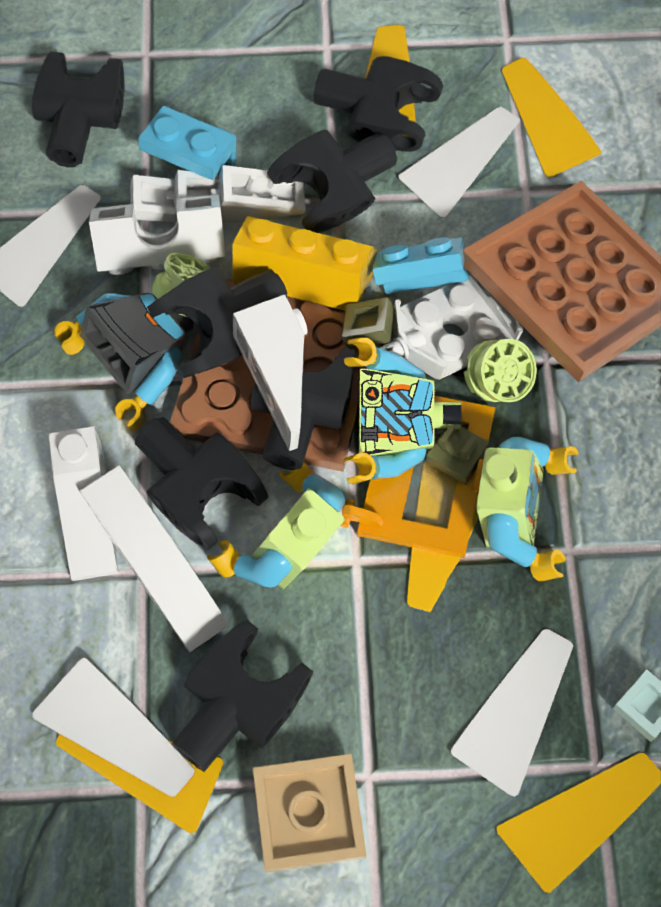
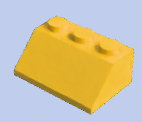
[232,216,380,311]

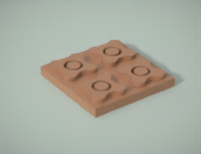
[463,181,661,382]
[170,278,368,472]

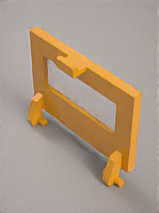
[340,396,496,558]

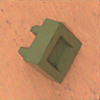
[342,297,394,349]
[426,425,489,485]

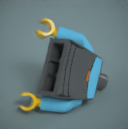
[54,293,194,431]

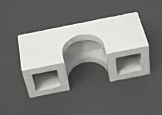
[89,194,226,275]

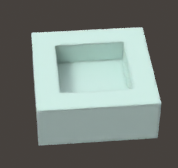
[613,670,661,742]

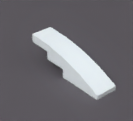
[130,165,306,222]
[79,465,229,652]

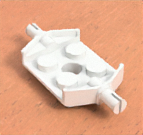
[380,272,523,380]

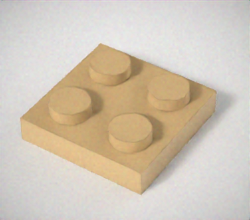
[253,754,367,873]

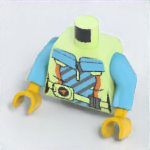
[343,338,462,484]
[477,437,578,582]
[207,462,345,589]

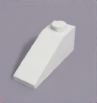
[233,294,307,451]
[49,426,119,581]

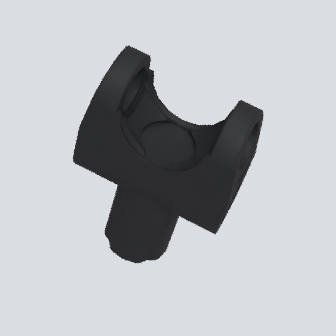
[32,52,125,167]
[313,56,443,152]
[267,130,397,233]
[147,265,288,378]
[251,347,355,470]
[135,417,269,550]
[171,620,313,772]

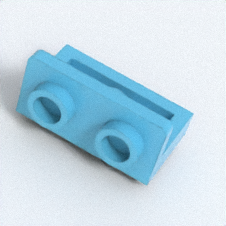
[138,106,236,181]
[372,237,469,294]

